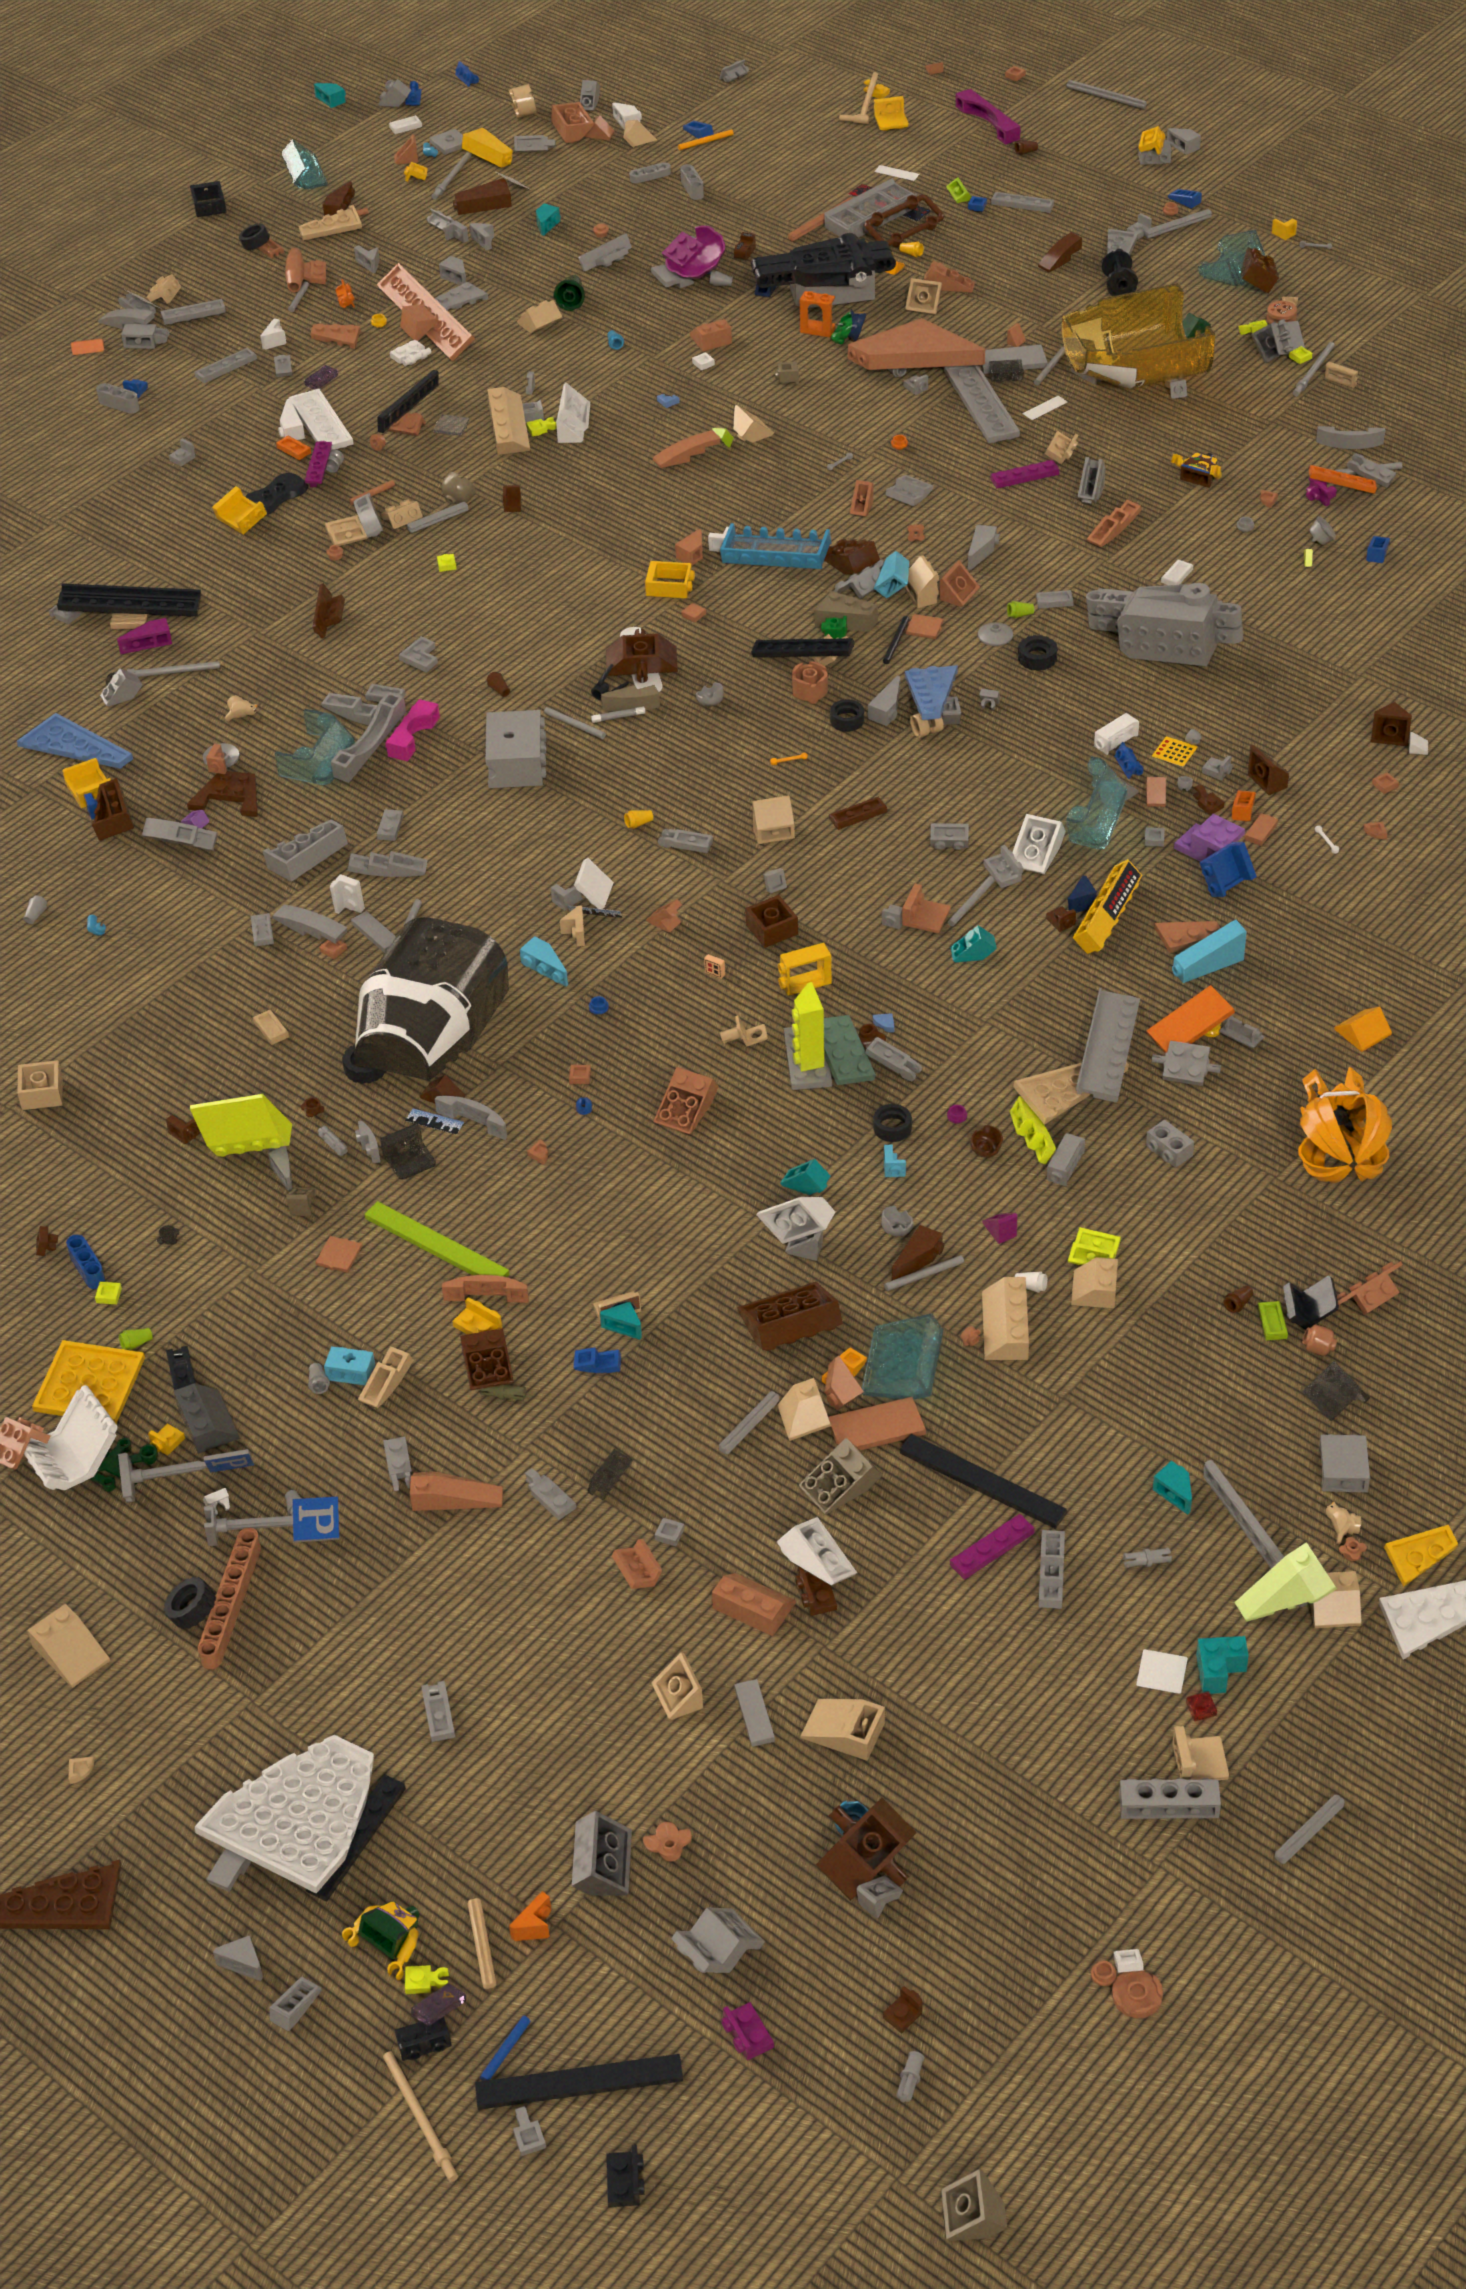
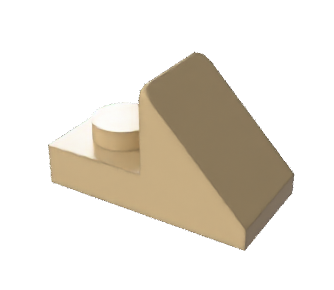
[560,905,585,946]

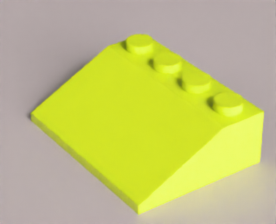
[190,1094,292,1157]

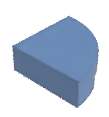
[657,394,680,408]
[873,1014,894,1032]

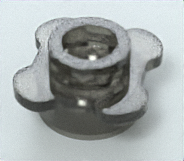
[157,1225,180,1245]

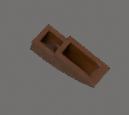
[1038,232,1082,273]

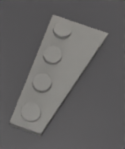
[1107,229,1138,255]
[435,282,488,311]

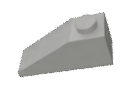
[968,525,1000,570]
[868,675,900,726]

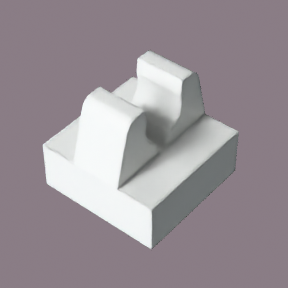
[203,1488,230,1515]

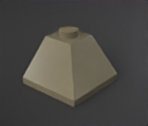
[941,2169,1007,2241]

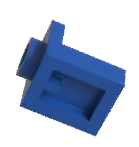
[123,379,148,398]

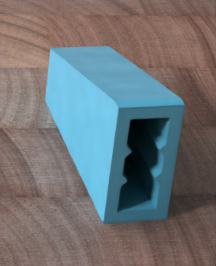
[1172,920,1247,983]

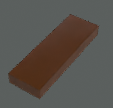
[829,796,887,830]

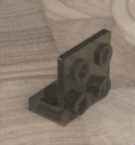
[1303,1361,1370,1421]

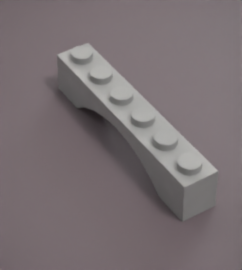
[331,691,406,783]

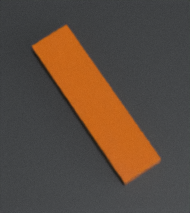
[1309,465,1377,494]

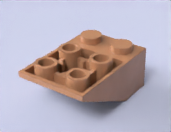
[653,1067,719,1135]

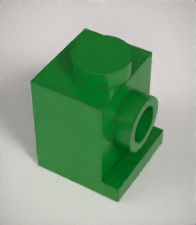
[821,616,847,639]

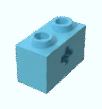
[324,1346,375,1385]

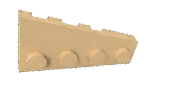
[299,204,362,241]

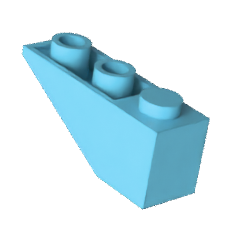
[520,936,568,987]

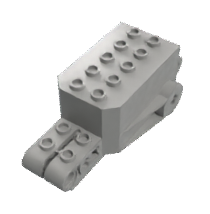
[1086,583,1243,666]

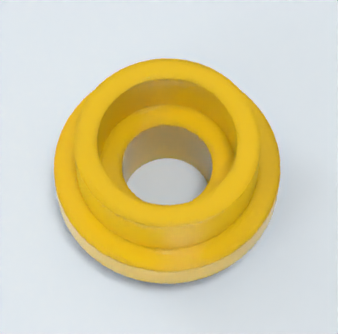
[371,314,387,328]

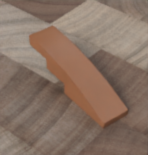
[653,430,721,468]
[1087,500,1142,547]

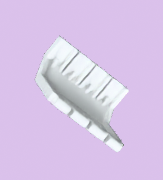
[24,1385,118,1490]

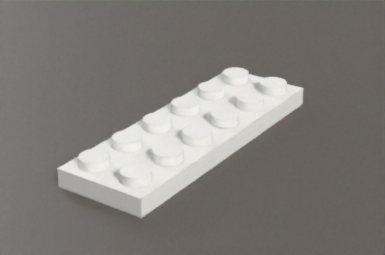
[289,389,353,450]

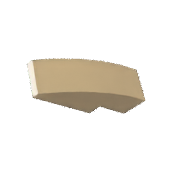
[358,1346,413,1409]

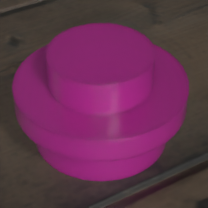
[947,1105,967,1123]

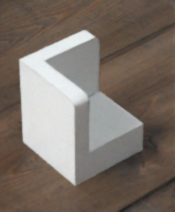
[708,527,729,552]

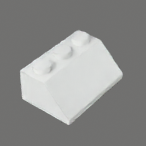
[756,1197,835,1244]

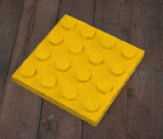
[32,1340,145,1424]

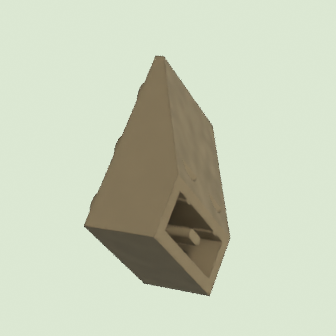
[799,1438,883,1515]

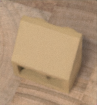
[517,300,562,333]
[904,555,939,608]
[752,795,795,844]

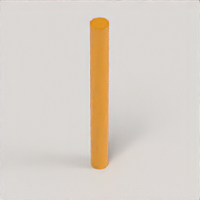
[678,129,734,150]

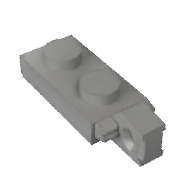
[514,135,556,153]
[525,1468,577,1520]

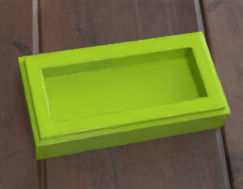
[1258,1301,1288,1341]

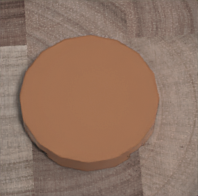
[1112,1970,1163,2018]

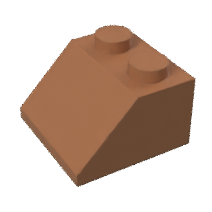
[690,319,732,352]

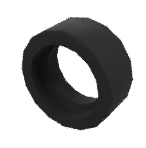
[239,223,270,250]
[830,699,864,732]
[873,1104,912,1142]

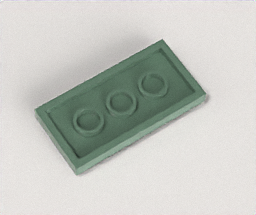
[824,1015,876,1085]

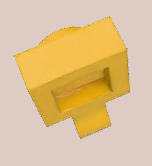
[863,79,890,99]

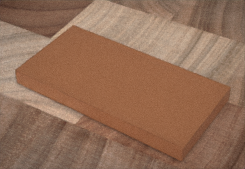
[828,1397,926,1450]

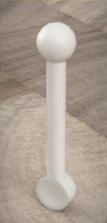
[1315,826,1339,854]

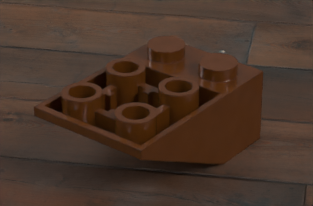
[1241,247,1279,294]
[824,539,880,575]
[460,1328,514,1391]

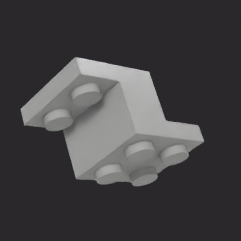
[671,1907,765,1973]

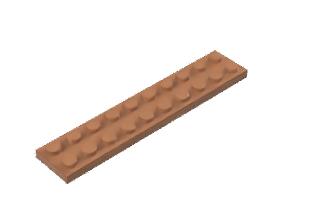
[377,263,475,361]

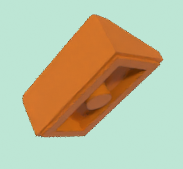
[71,338,104,355]

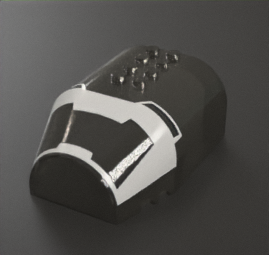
[355,917,509,1081]

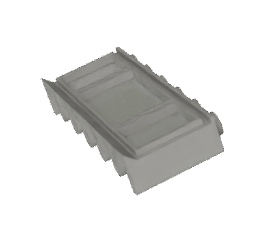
[824,178,917,238]

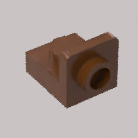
[1046,906,1076,932]
[166,1115,200,1144]
[883,1986,922,2034]

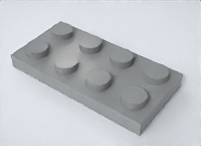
[784,1027,832,1090]

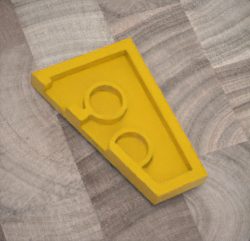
[1384,1525,1458,1587]

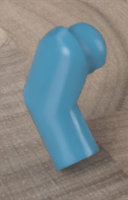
[87,915,106,936]

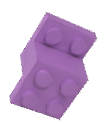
[1174,814,1245,861]

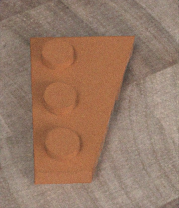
[311,324,361,349]
[1154,921,1220,953]

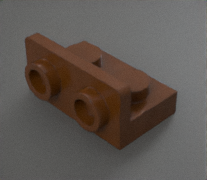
[795,1567,837,1616]

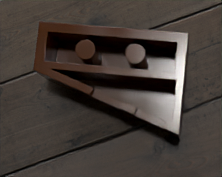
[92,778,134,841]

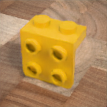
[874,96,909,131]

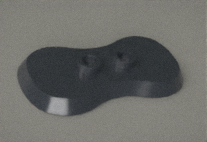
[245,473,308,516]

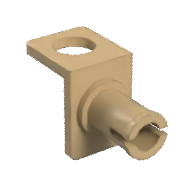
[720,1016,768,1047]

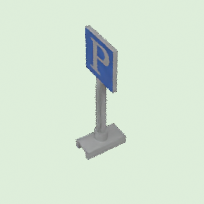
[118,1449,254,1503]
[204,1496,340,1546]

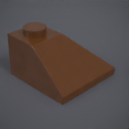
[1248,745,1289,795]

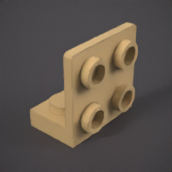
[1173,1726,1229,1781]

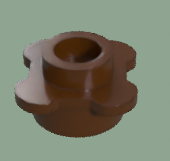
[301,1097,325,1117]

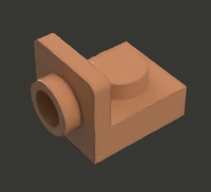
[206,744,227,774]

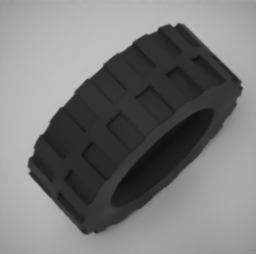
[1018,635,1058,671]
[342,1042,388,1084]
[164,1577,216,1629]

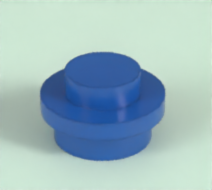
[589,996,609,1014]

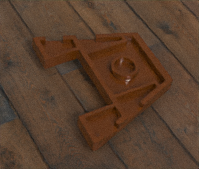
[187,771,258,817]

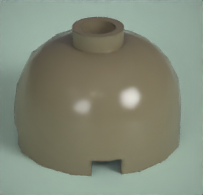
[441,472,476,504]

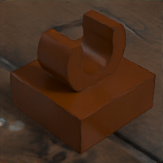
[36,1226,58,1256]

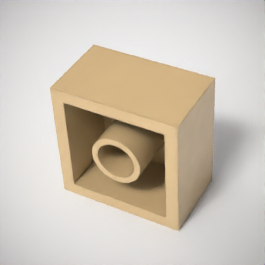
[17,1060,63,1110]

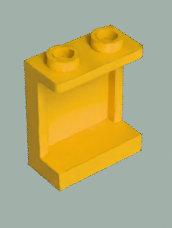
[212,486,267,535]
[62,758,111,808]

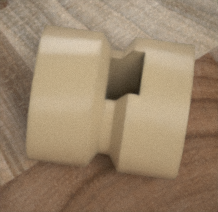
[910,713,943,738]

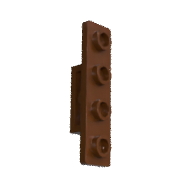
[312,583,345,638]

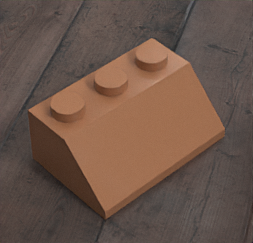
[551,102,594,143]
[712,1573,796,1636]

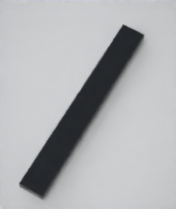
[377,370,439,433]
[900,1434,1067,1529]
[475,2054,683,2110]

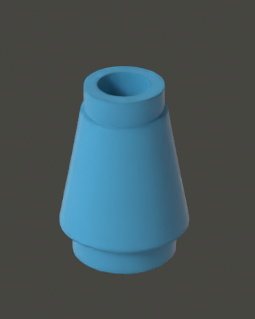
[607,330,624,349]

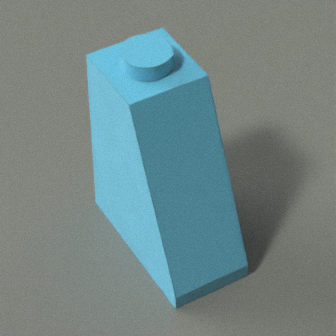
[874,551,909,598]

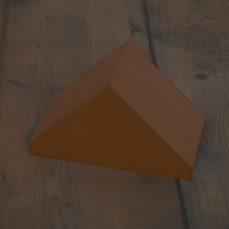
[420,1074,465,1103]

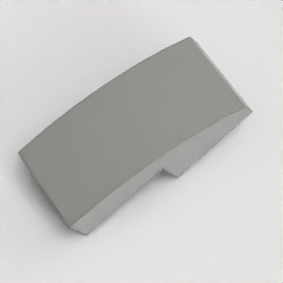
[355,1121,380,1163]

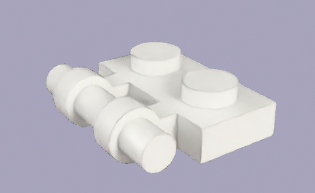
[390,340,431,366]

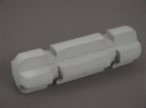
[318,1126,348,1156]

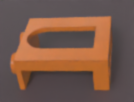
[800,291,835,338]

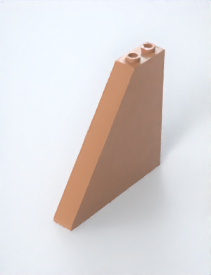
[848,318,985,370]

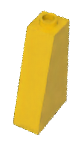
[461,128,513,168]

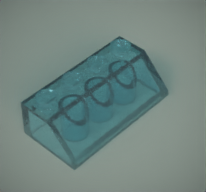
[282,139,328,190]

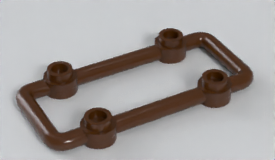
[864,194,944,247]

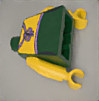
[342,1901,419,1980]

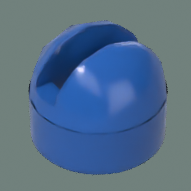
[576,1097,592,1115]

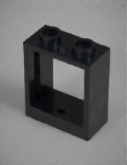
[190,181,227,217]

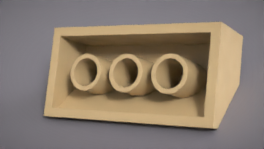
[488,387,530,455]
[982,1277,1029,1360]

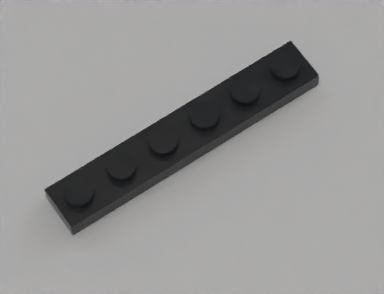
[751,638,855,657]
[305,1774,406,1902]

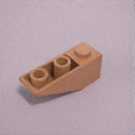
[924,261,975,292]

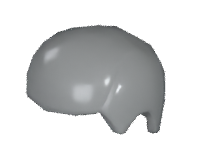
[696,682,724,706]
[881,1206,913,1236]

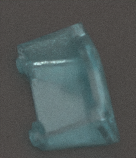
[1198,229,1265,286]
[1066,756,1128,849]

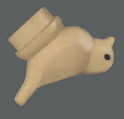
[225,695,257,721]
[1326,1502,1361,1544]

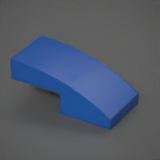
[574,1347,621,1373]

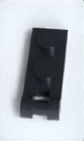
[166,1346,195,1390]

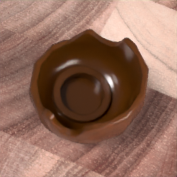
[970,1125,1003,1158]

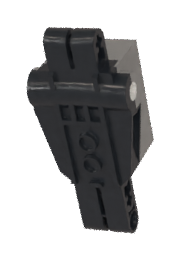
[751,233,896,308]

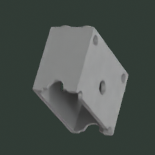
[485,710,546,788]

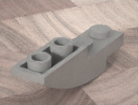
[353,493,383,538]
[142,818,218,851]

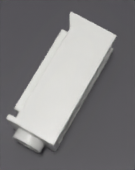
[1094,713,1139,755]

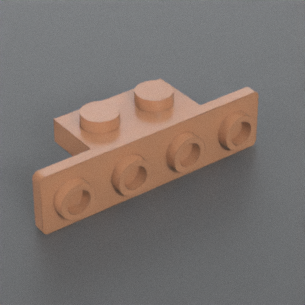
[1337,1261,1403,1315]

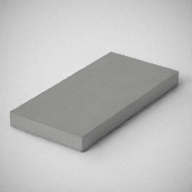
[981,344,1047,374]

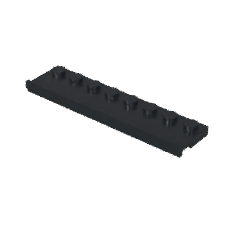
[57,583,202,617]

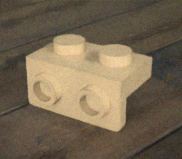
[147,274,181,304]
[1045,431,1078,464]
[381,499,423,529]

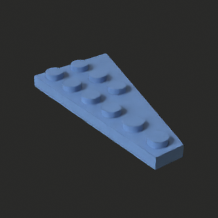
[905,665,958,720]
[17,713,133,769]

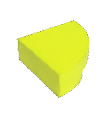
[1304,549,1313,567]

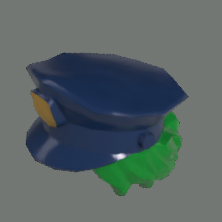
[831,309,867,345]

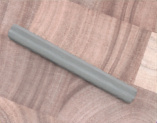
[1144,209,1212,239]

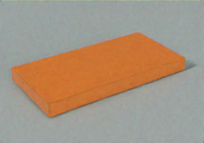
[1146,985,1235,1054]

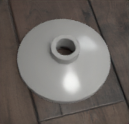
[978,622,1013,646]
[203,743,240,768]

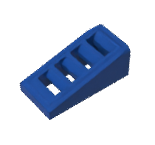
[683,121,714,139]
[1168,189,1202,209]
[1366,536,1390,563]

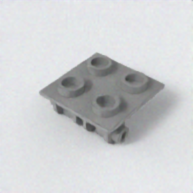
[1271,319,1305,355]

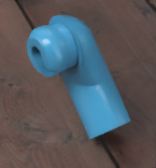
[423,142,438,157]

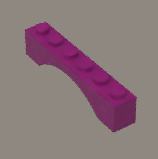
[955,88,1021,145]

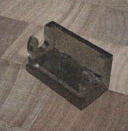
[588,1449,633,1500]

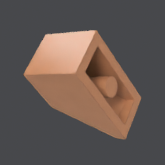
[825,1355,864,1411]

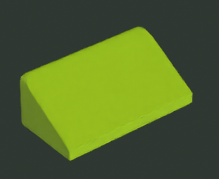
[946,178,972,203]

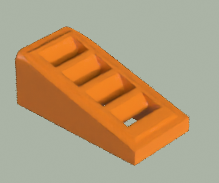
[1232,790,1256,821]

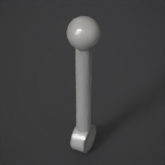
[1299,241,1332,250]
[827,453,853,470]

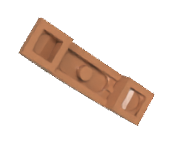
[442,1275,529,1303]

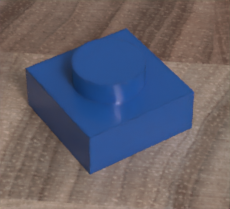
[968,196,987,212]
[84,793,98,820]

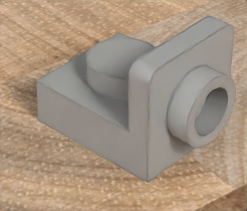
[1127,213,1152,239]
[444,220,469,243]
[274,355,292,377]
[903,374,928,395]
[1165,377,1187,399]
[169,438,196,466]
[1202,755,1233,780]
[882,904,902,929]

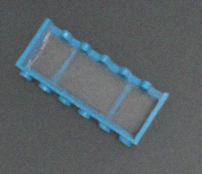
[720,523,832,569]

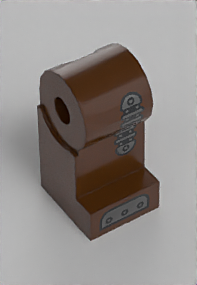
[734,232,756,260]

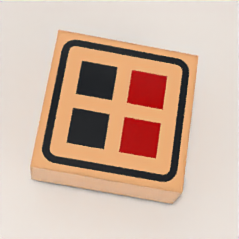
[704,954,725,979]

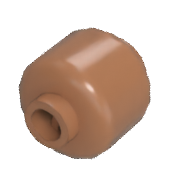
[1302,1325,1337,1356]

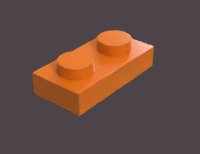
[276,435,311,460]

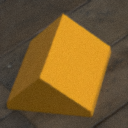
[1334,1007,1392,1052]

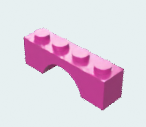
[385,699,440,762]

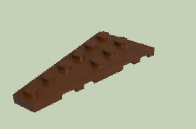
[0,1859,122,1929]

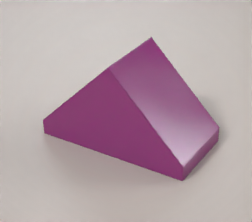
[982,1213,1018,1244]

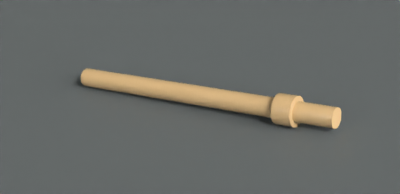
[383,2051,458,2182]

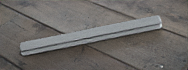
[1067,80,1147,109]

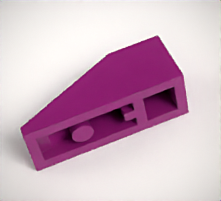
[117,618,172,655]

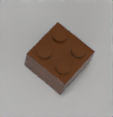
[745,895,798,948]

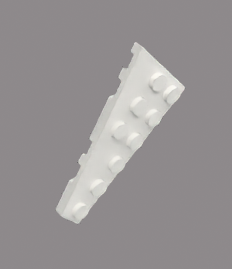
[1379,1580,1466,1660]

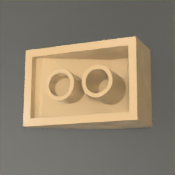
[27,1604,110,1688]

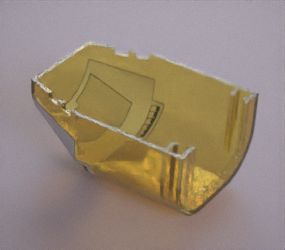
[1062,283,1215,389]

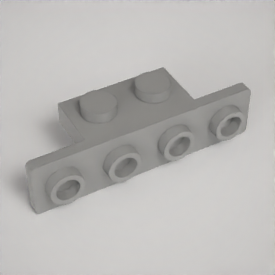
[578,234,632,271]
[834,559,885,599]

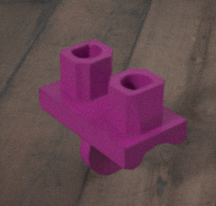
[1306,477,1337,506]

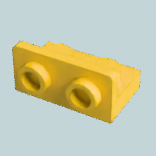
[1138,126,1165,155]
[452,1297,502,1334]

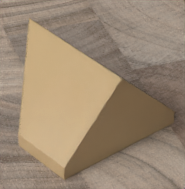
[623,120,657,148]

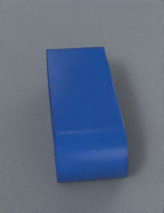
[66,1235,105,1289]

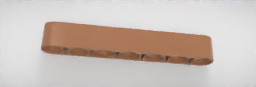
[198,1528,261,1669]

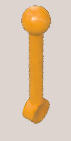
[770,753,808,765]

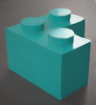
[1196,1636,1249,1694]

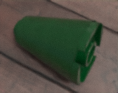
[554,275,585,311]

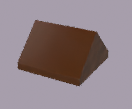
[1371,702,1412,746]

